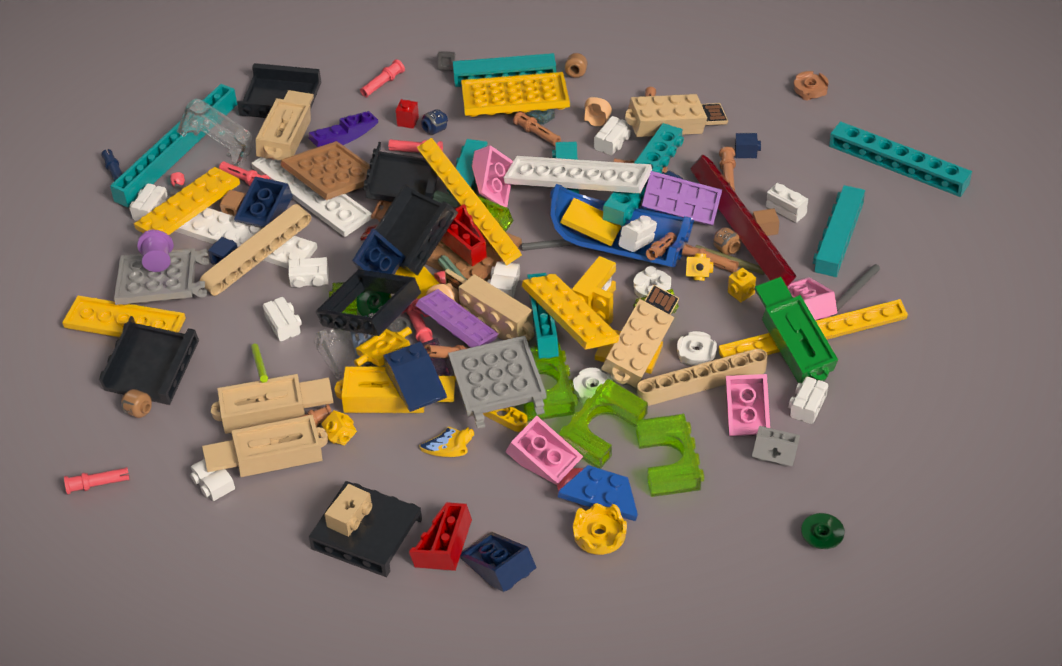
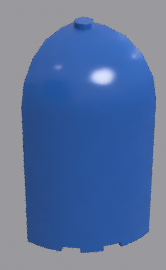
[550,184,694,267]

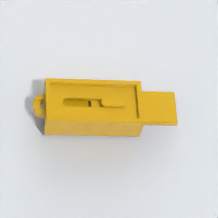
[334,367,456,413]

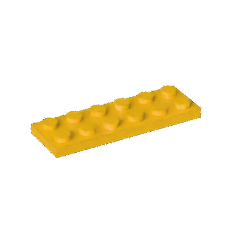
[134,167,240,235]
[522,274,620,350]
[62,295,186,337]

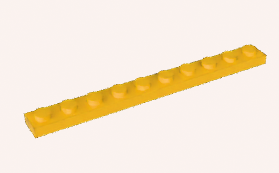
[417,138,522,266]
[718,299,908,358]

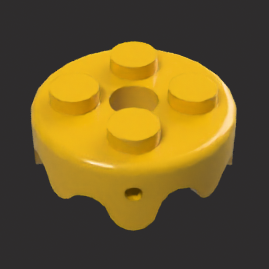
[573,503,627,555]

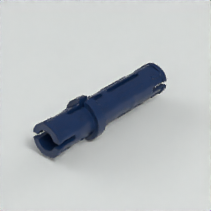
[101,149,123,181]

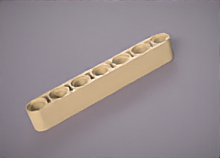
[200,204,311,296]
[637,349,767,406]

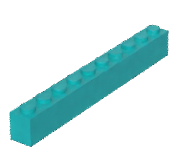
[110,84,237,208]

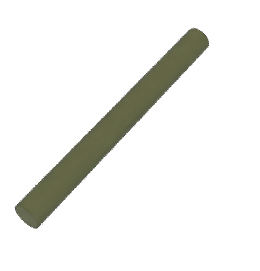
[695,245,765,275]

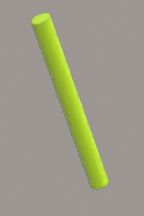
[251,344,268,383]

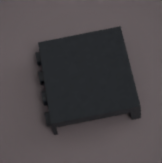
[237,63,321,118]
[363,142,438,202]
[375,184,458,276]
[99,316,199,405]
[309,481,422,578]

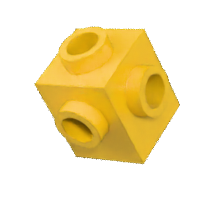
[686,253,713,281]
[728,268,756,303]
[321,410,357,446]

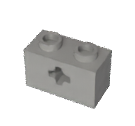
[752,426,800,467]

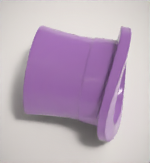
[137,230,174,272]

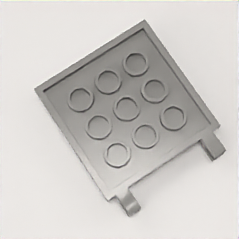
[114,248,210,305]
[448,336,547,429]

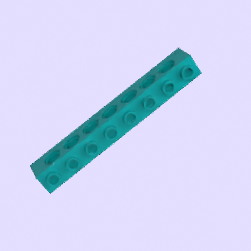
[829,121,972,197]
[603,123,684,226]

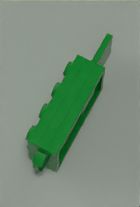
[754,277,838,383]

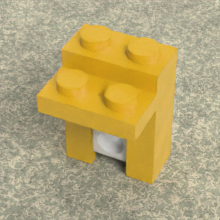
[572,256,616,325]

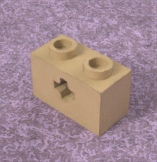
[325,484,372,537]

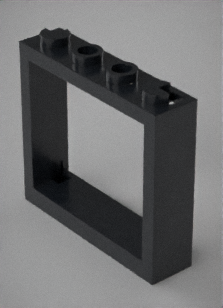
[316,269,421,336]

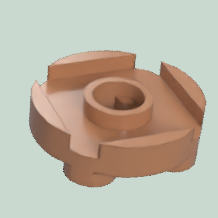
[793,71,829,101]

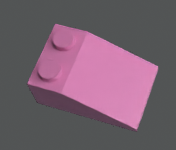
[472,146,513,210]
[787,277,837,320]
[726,374,770,436]
[506,416,583,485]

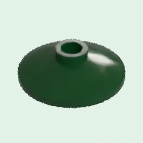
[357,290,392,317]
[801,513,845,549]

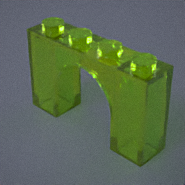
[524,343,578,422]
[559,379,648,469]
[636,414,704,497]

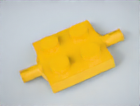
[354,326,412,367]

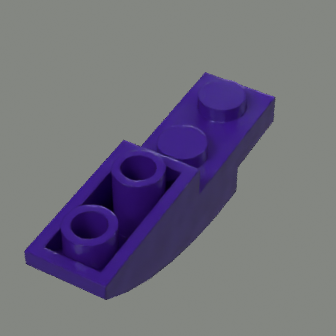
[308,111,378,147]

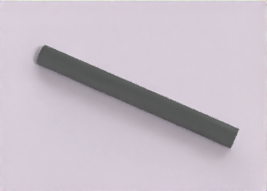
[521,236,594,251]
[836,264,880,311]

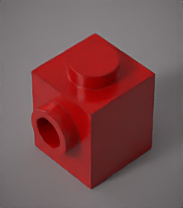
[396,99,419,129]

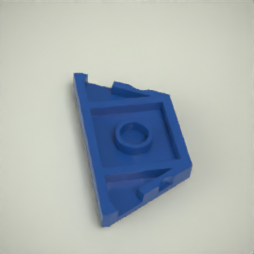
[558,465,638,521]

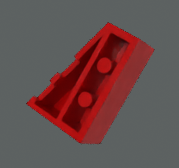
[441,204,487,267]
[409,502,472,571]

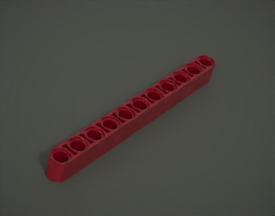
[690,154,797,287]

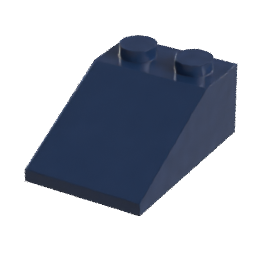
[234,176,293,228]
[352,228,406,274]
[384,341,447,412]
[460,532,537,592]

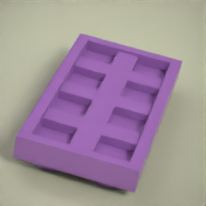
[641,171,722,226]
[416,289,498,348]

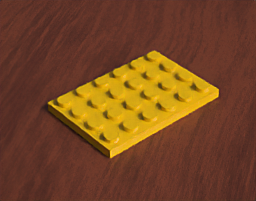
[461,72,570,117]

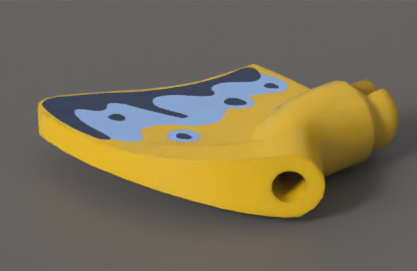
[420,427,474,457]

